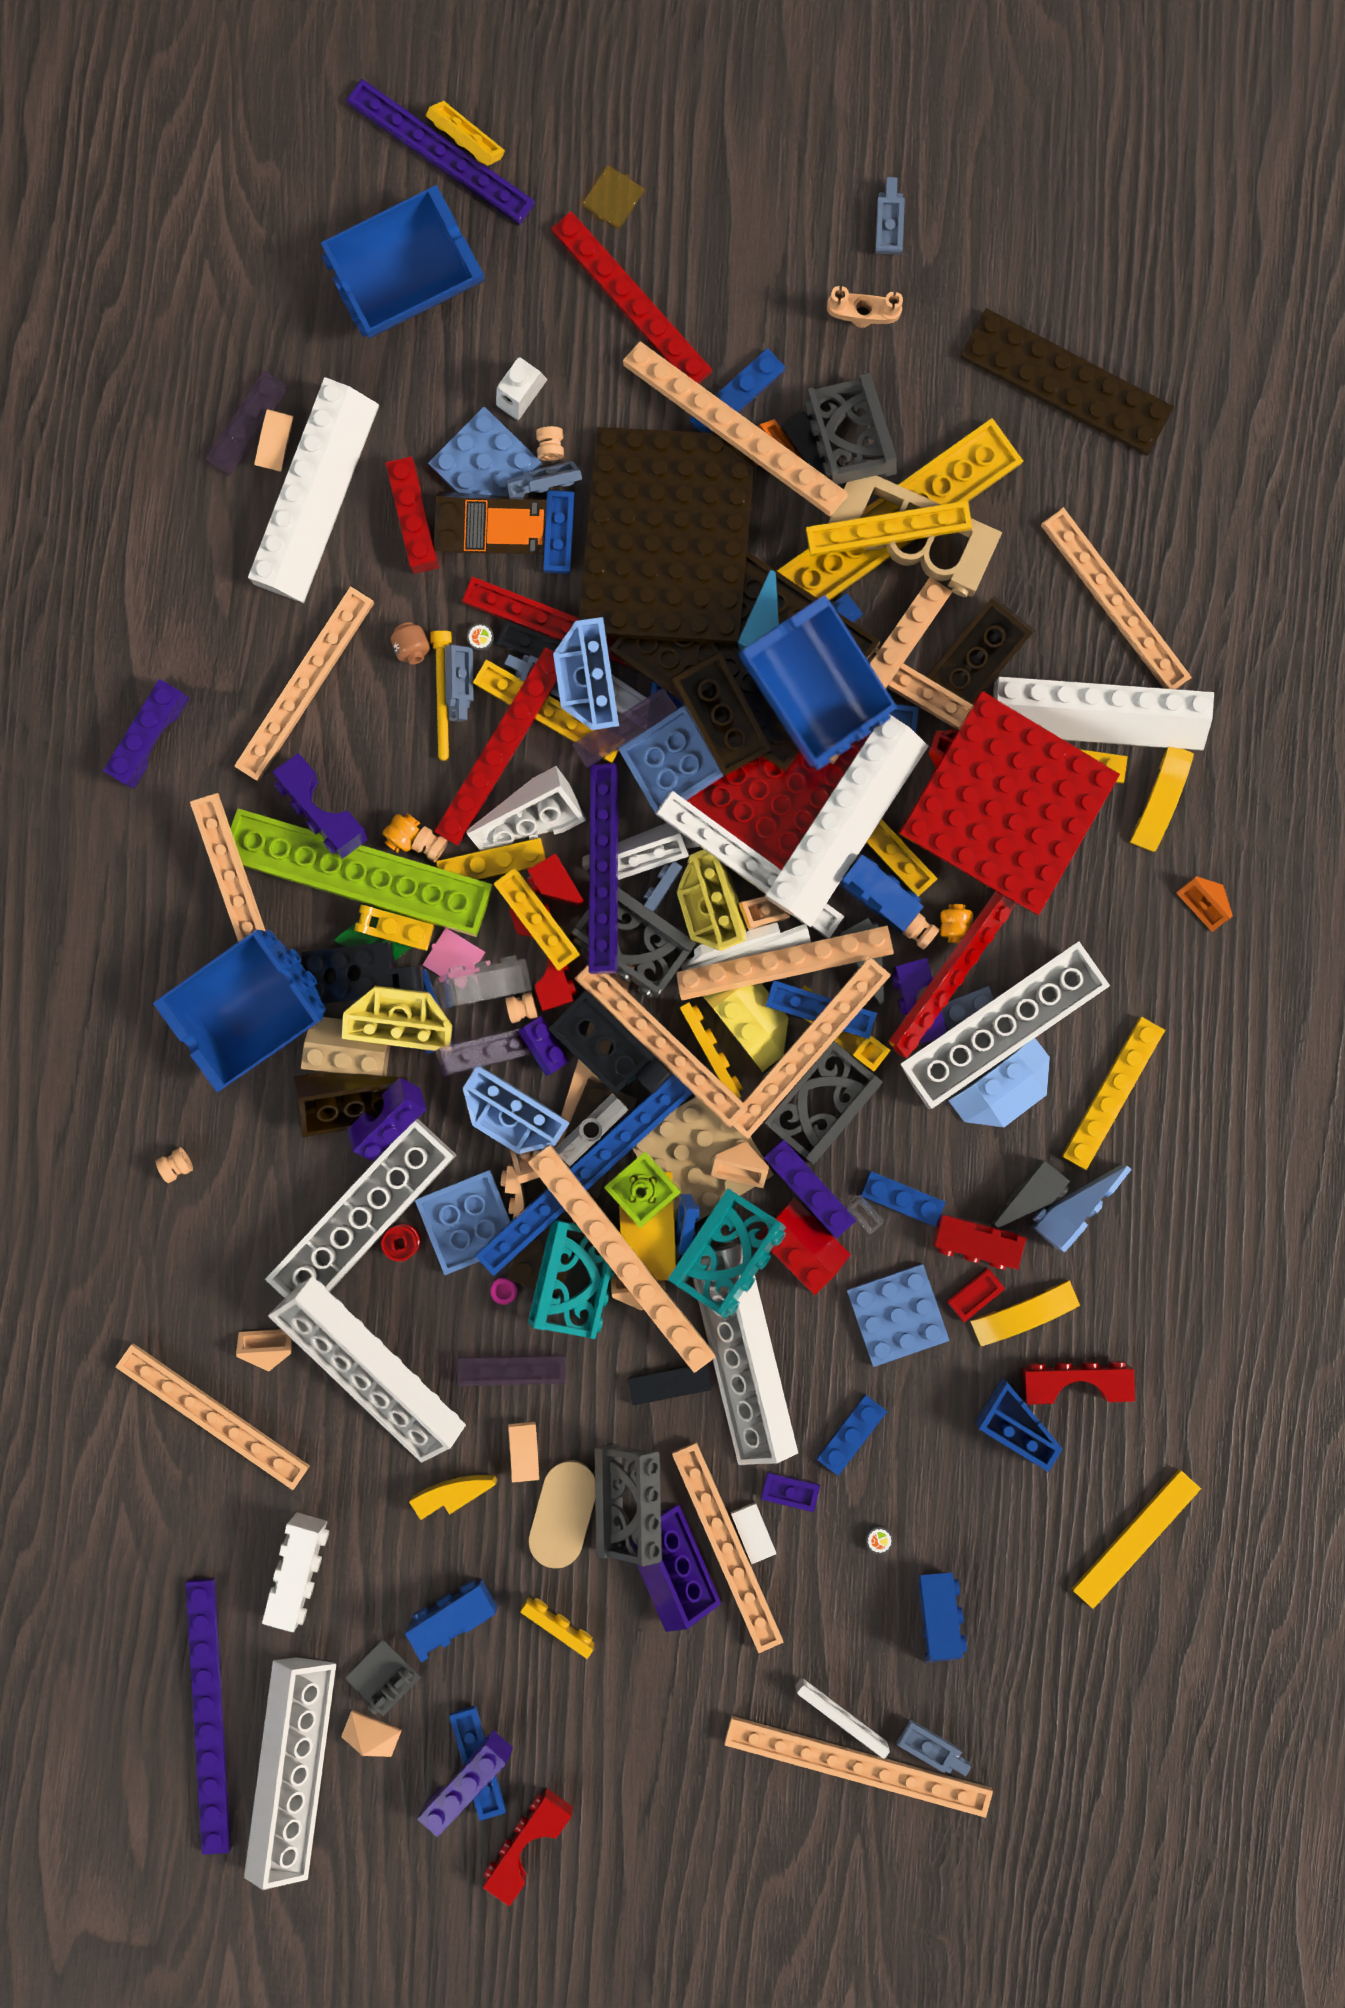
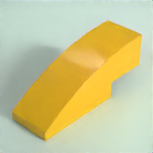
[409,1475,497,1520]

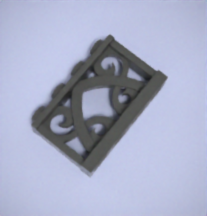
[804,373,897,485]
[570,888,696,999]
[763,1041,883,1165]
[595,1444,662,1567]

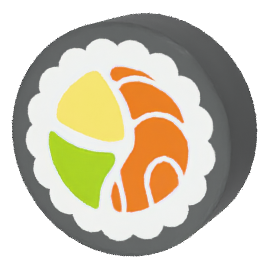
[467,623,494,652]
[865,1525,893,1554]

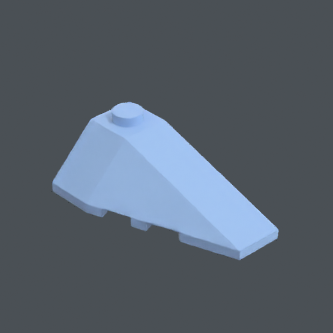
[1031,1164,1131,1252]

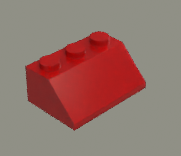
[756,1197,851,1295]

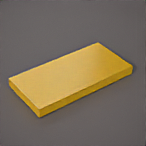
[618,1171,676,1281]

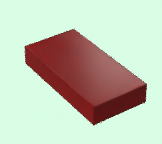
[946,1267,1005,1322]

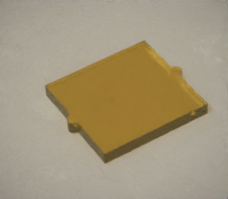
[583,165,645,229]

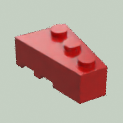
[932,1214,1026,1270]

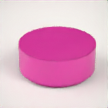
[490,1277,518,1305]

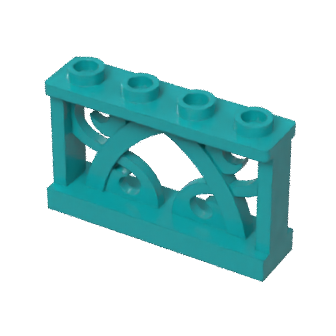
[667,1188,786,1318]
[527,1218,615,1339]

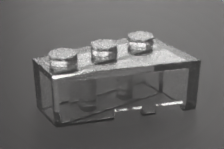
[436,956,532,1010]

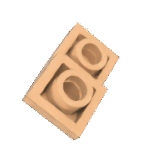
[254,409,294,472]
[501,1164,526,1219]
[508,1422,539,1482]

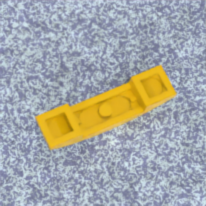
[1129,746,1194,852]
[802,985,891,1072]
[970,1280,1080,1346]

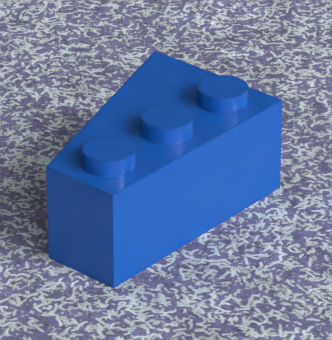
[838,854,924,933]
[974,1378,1063,1472]
[918,1572,967,1663]
[405,1579,498,1663]

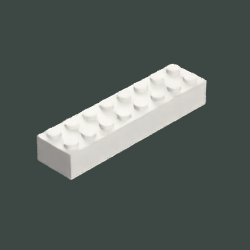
[265,1119,457,1298]

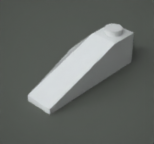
[466,766,586,851]

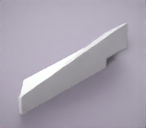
[582,823,700,880]
[681,922,811,971]

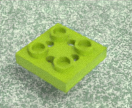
[604,1151,681,1228]

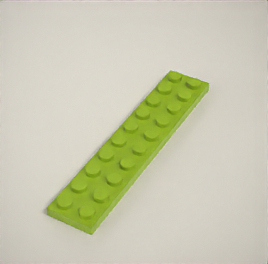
[230,808,493,937]

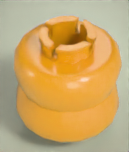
[383,813,421,853]
[940,904,974,943]

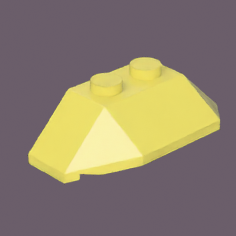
[677,849,747,951]
[703,983,788,1072]
[342,986,452,1053]

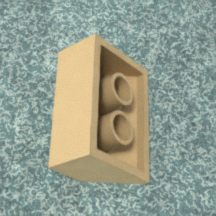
[301,1017,390,1076]

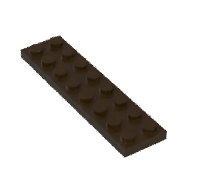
[960,308,1174,456]
[507,1079,638,1298]

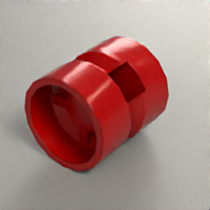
[381,1223,421,1262]

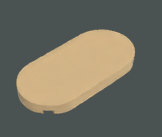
[529,1460,596,1568]

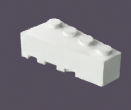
[262,1512,329,1632]

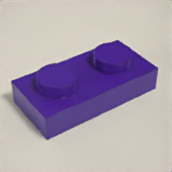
[518,1016,569,1076]
[761,1471,820,1512]

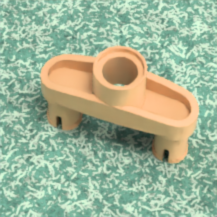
[827,286,903,328]

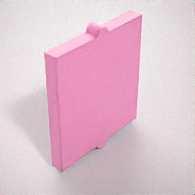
[423,928,486,990]

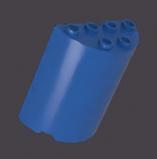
[321,185,485,339]
[737,595,897,770]
[153,929,326,1092]

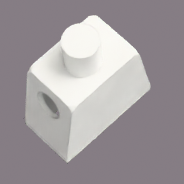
[496,357,547,421]

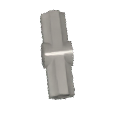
[554,1093,628,1166]

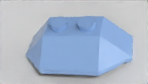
[553,617,619,730]
[948,1038,1050,1128]
[463,1065,570,1154]

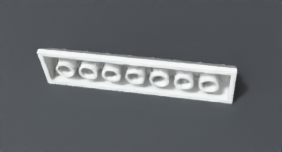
[248,377,379,603]
[993,677,1214,750]
[765,714,928,927]
[900,941,1110,1109]
[693,1243,798,1465]
[268,1276,466,1463]
[244,1657,336,1890]

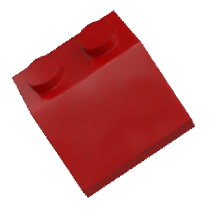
[526,853,585,907]

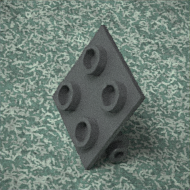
[345,1639,421,1716]

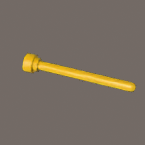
[430,631,452,761]

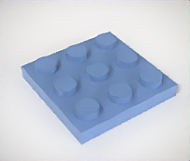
[428,407,542,496]
[619,706,723,818]
[415,1170,511,1275]
[846,1263,950,1367]

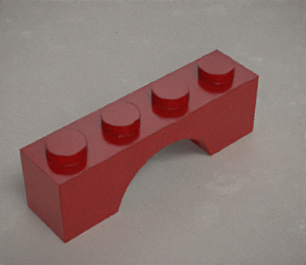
[386,456,440,574]
[509,899,577,1011]
[1021,1361,1135,1404]
[482,1788,573,1907]

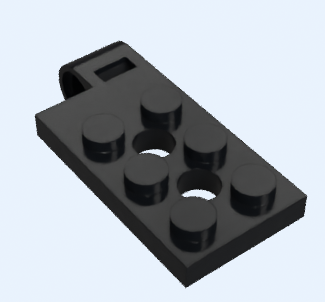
[302,942,424,1004]
[549,990,673,1095]

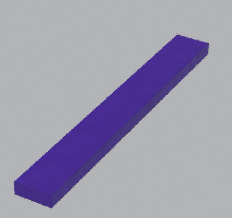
[347,79,535,226]
[588,763,619,974]

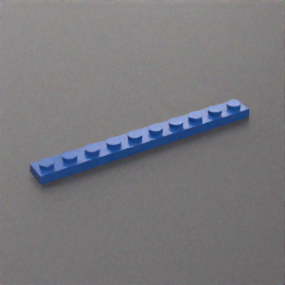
[475,1073,692,1276]

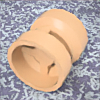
[536,427,564,461]
[411,826,448,863]
[902,913,940,950]
[505,992,538,1024]
[155,1147,193,1183]

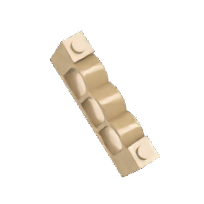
[828,476,1002,597]

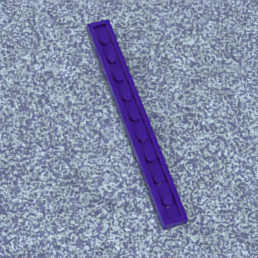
[186,1578,231,1855]

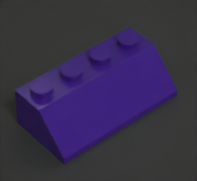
[633,1504,722,1632]

